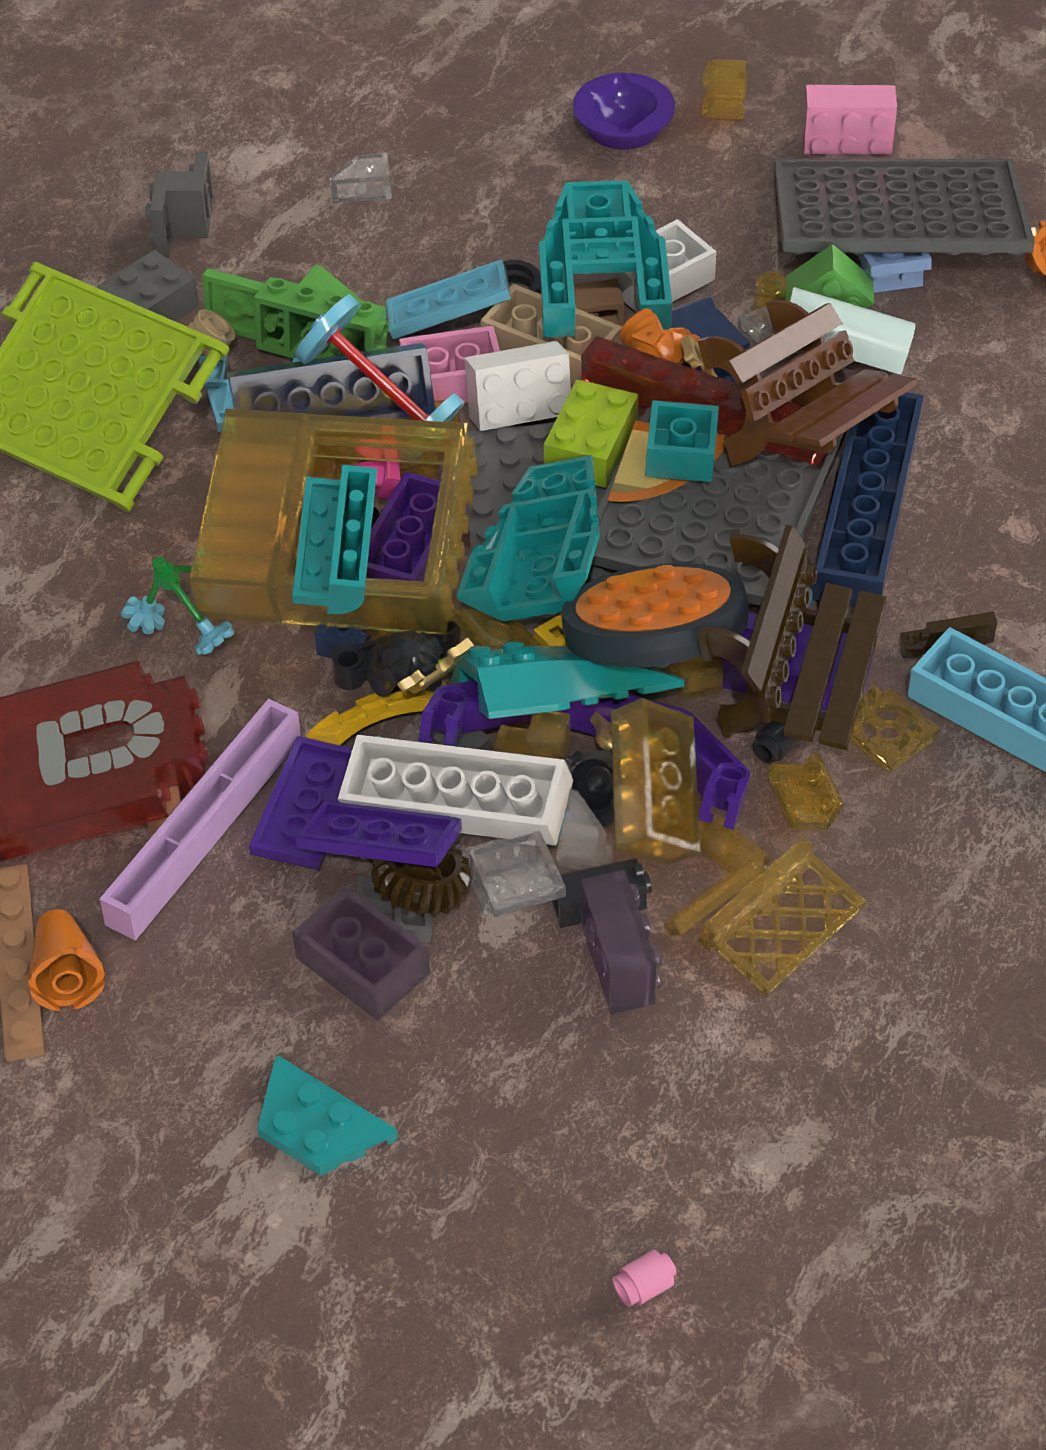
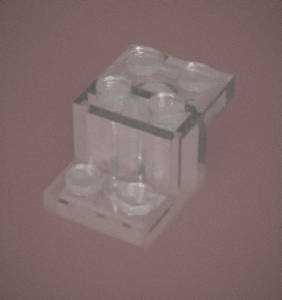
[462,831,566,918]

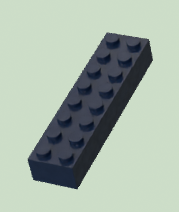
[812,392,924,606]

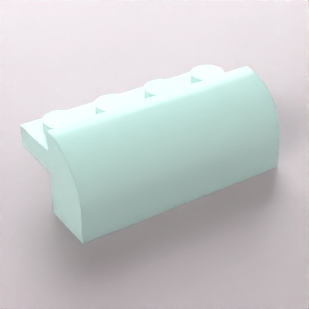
[789,287,916,375]

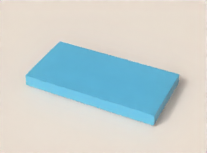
[386,260,511,339]

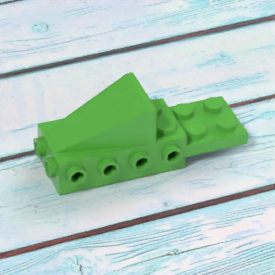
[202,264,389,359]

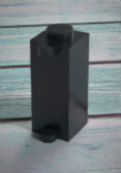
[550,858,652,928]

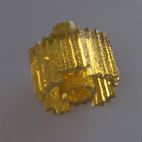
[702,59,748,120]

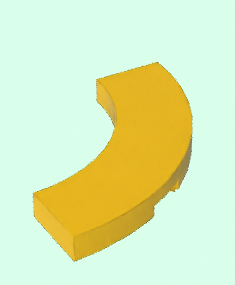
[306,681,446,745]

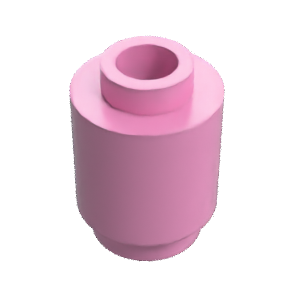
[612,1249,677,1307]

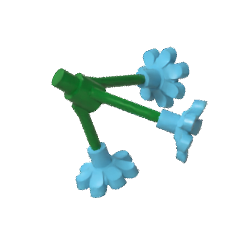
[121,546,235,655]

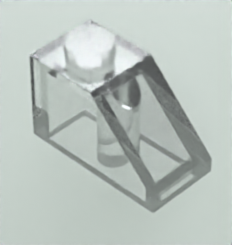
[330,153,392,204]
[555,789,614,872]

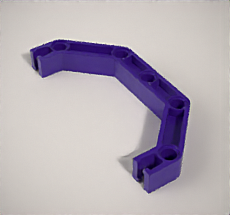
[418,680,750,830]

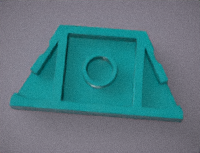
[257,1055,398,1176]

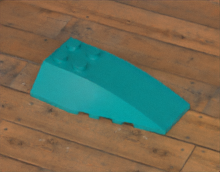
[456,455,600,622]
[451,642,684,719]

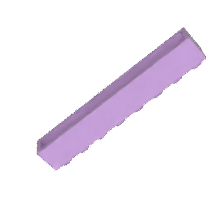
[99,699,301,941]

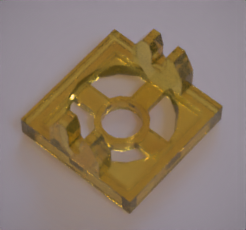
[850,685,941,773]

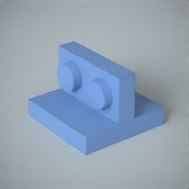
[857,252,932,293]

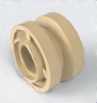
[187,309,235,356]

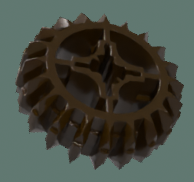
[371,847,472,917]

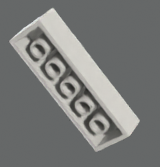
[338,735,573,845]

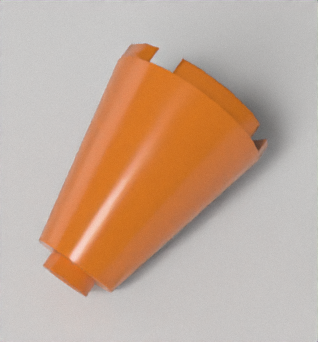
[28,909,105,1011]

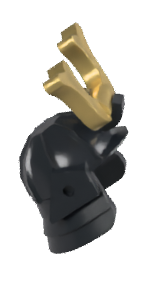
[366,629,474,697]
[562,712,667,830]

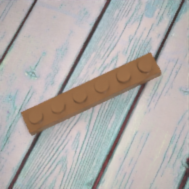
[0,864,46,1062]

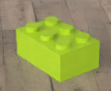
[544,379,638,488]

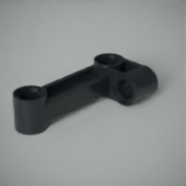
[332,591,461,691]

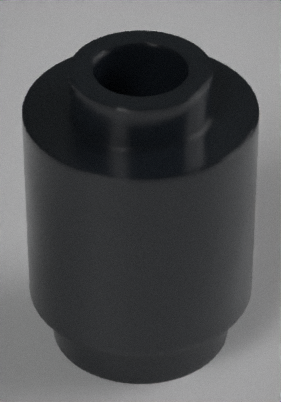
[752,720,802,764]

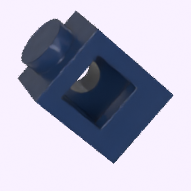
[314,609,371,659]

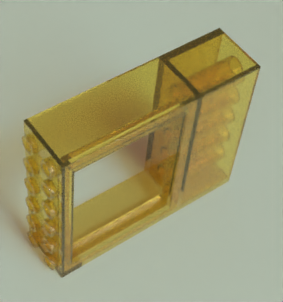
[189,409,478,635]

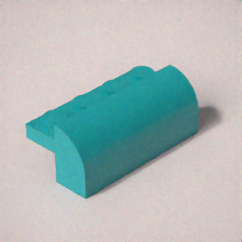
[292,465,377,614]

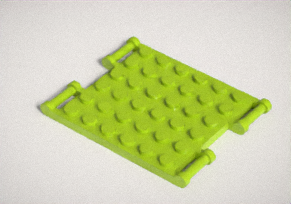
[0,262,230,512]

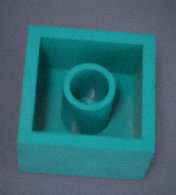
[645,400,719,482]

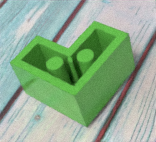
[785,244,874,309]

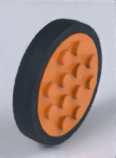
[562,563,749,668]

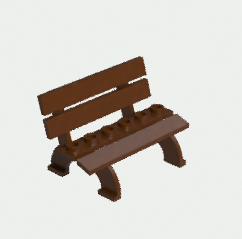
[697,299,918,466]

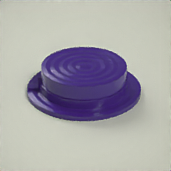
[573,73,675,149]

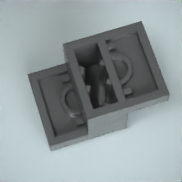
[146,152,214,258]

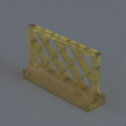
[698,837,867,996]

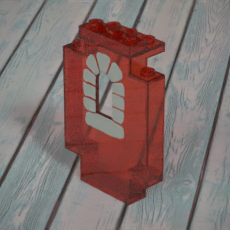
[0,660,210,861]

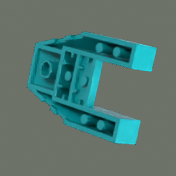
[539,180,672,337]

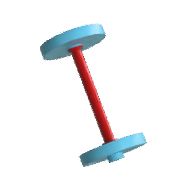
[294,294,465,463]

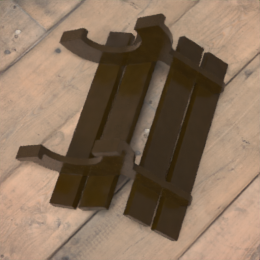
[697,525,887,751]

